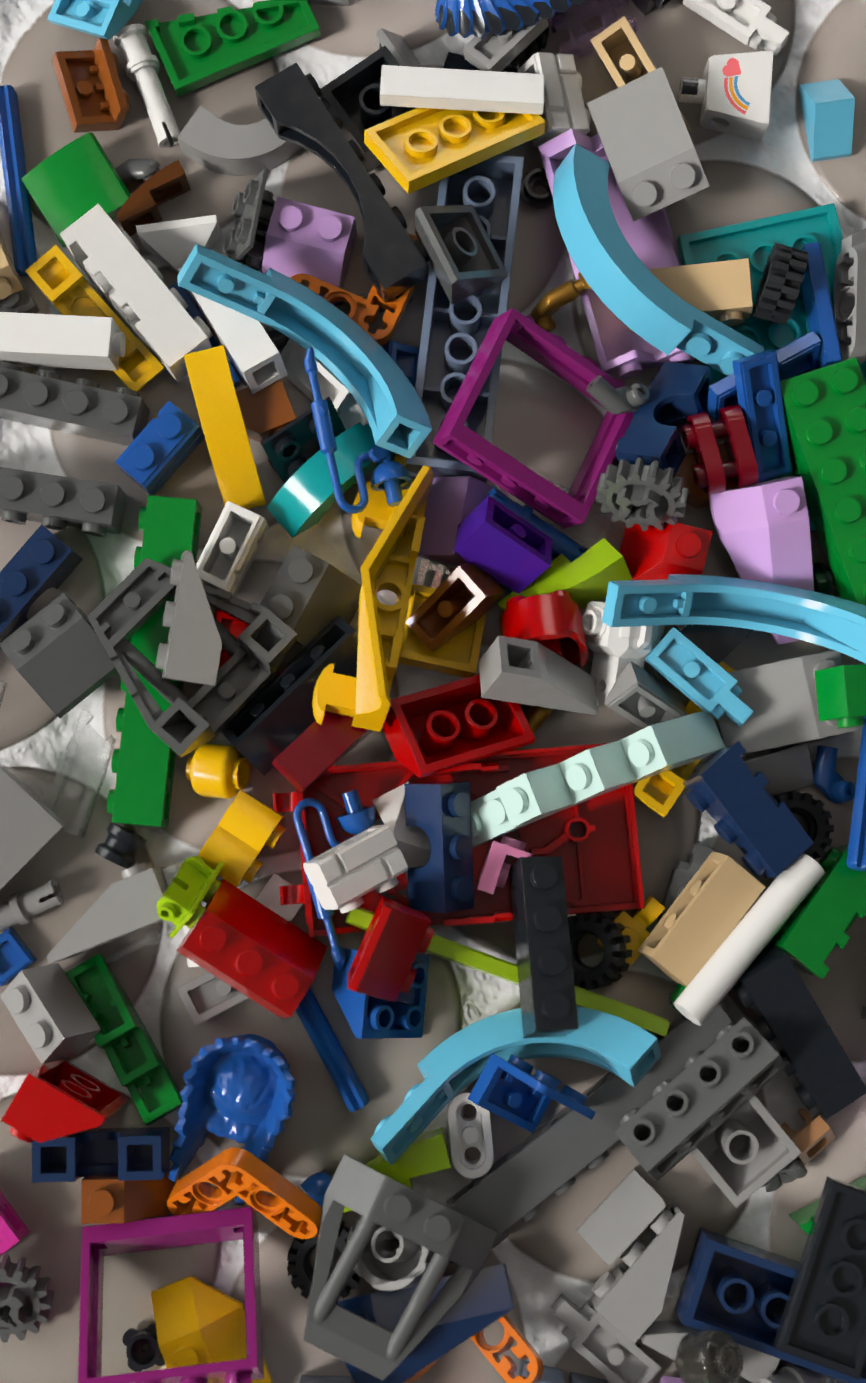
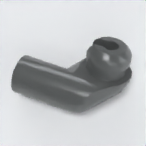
[115,159,160,186]
[586,375,650,415]

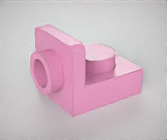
[476,835,533,894]

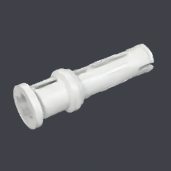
[113,24,180,148]

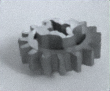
[596,458,689,531]
[0,1254,54,1342]

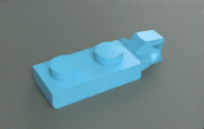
[645,627,754,727]

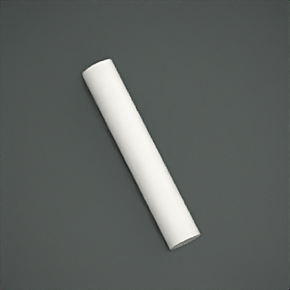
[673,853,825,1026]

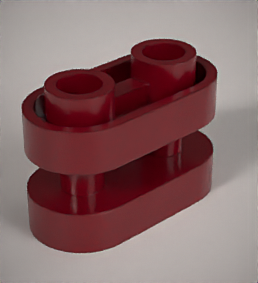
[681,404,758,496]

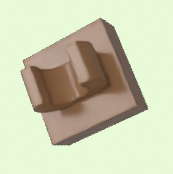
[781,1108,836,1166]

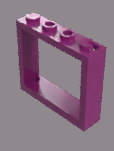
[432,308,634,529]
[78,1207,264,1383]

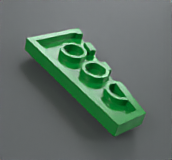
[144,0,321,97]

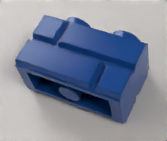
[115,401,205,496]

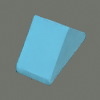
[798,79,855,162]

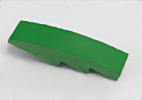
[65,953,183,1125]

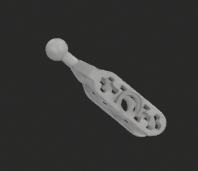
[833,190,866,365]

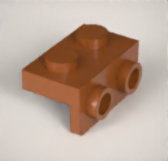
[52,38,130,133]

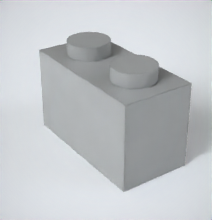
[0,963,101,1064]

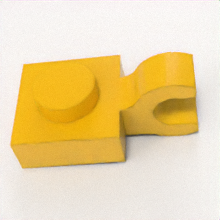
[596,895,665,969]

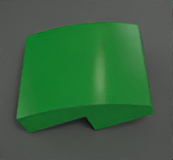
[21,132,131,247]

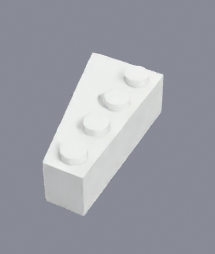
[60,204,213,382]

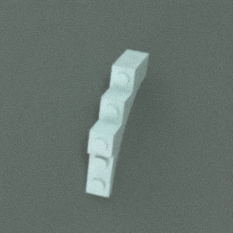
[471,711,725,848]

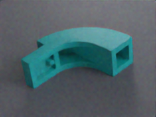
[266,422,397,538]

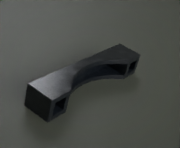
[255,62,429,303]

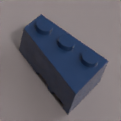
[682,741,814,878]

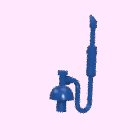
[304,347,412,514]
[293,789,377,971]

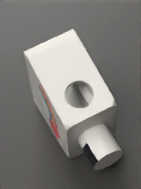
[679,51,773,141]

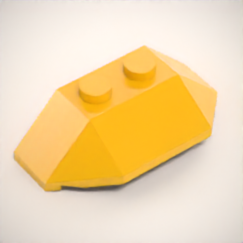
[151,1275,273,1383]

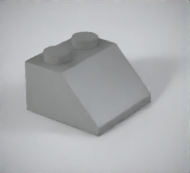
[690,1095,802,1208]

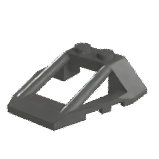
[87,558,298,758]
[303,1154,498,1381]

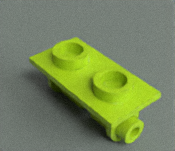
[156,856,225,938]

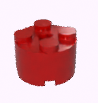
[500,590,588,668]

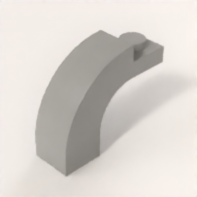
[177,105,301,176]

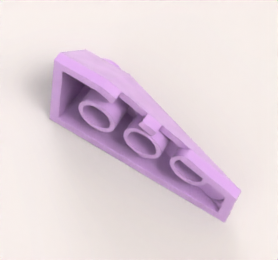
[709,476,814,645]

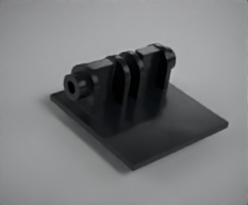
[260,397,346,484]

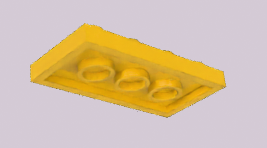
[364,108,546,194]

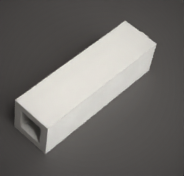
[178,250,288,394]
[0,312,126,371]

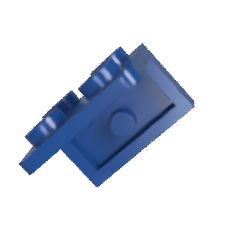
[468,1053,596,1133]

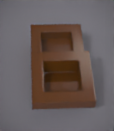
[116,160,191,236]

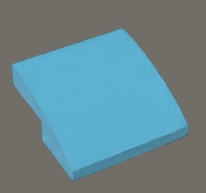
[47,0,143,40]

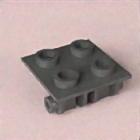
[224,168,275,271]

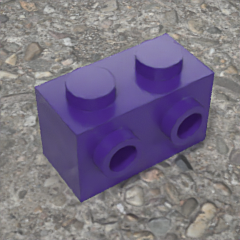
[454,495,553,594]

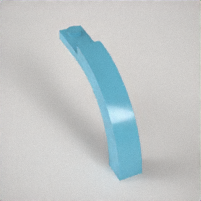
[553,144,764,376]
[177,243,432,459]
[602,574,866,664]
[370,1006,661,1165]

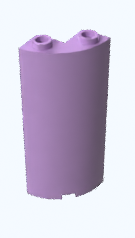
[538,128,695,379]

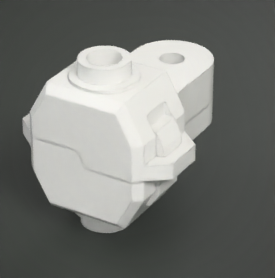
[582,601,665,707]

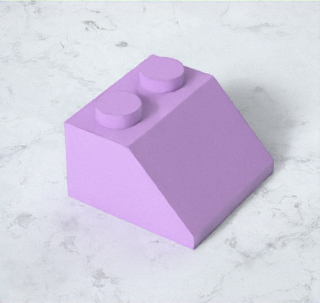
[261,197,357,305]

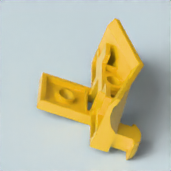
[312,465,486,732]

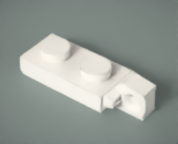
[682,0,790,56]

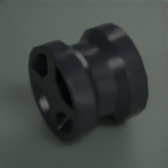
[95,822,147,869]

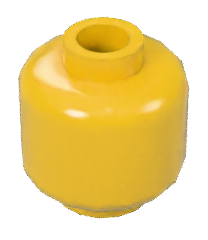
[185,743,250,799]

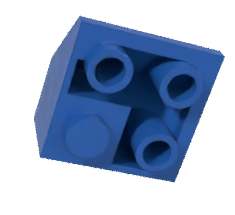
[332,947,430,1039]

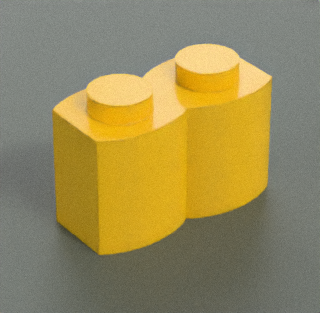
[198,790,286,887]

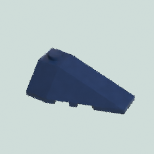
[336,1263,515,1383]

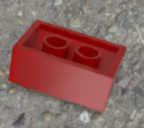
[382,674,536,778]
[176,879,327,1019]
[1,1059,130,1143]

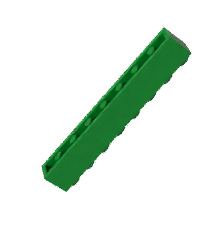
[107,495,202,828]

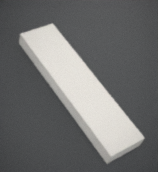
[380,65,544,115]

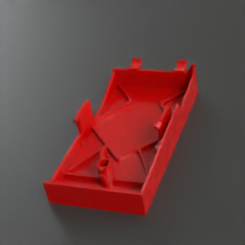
[273,743,645,937]

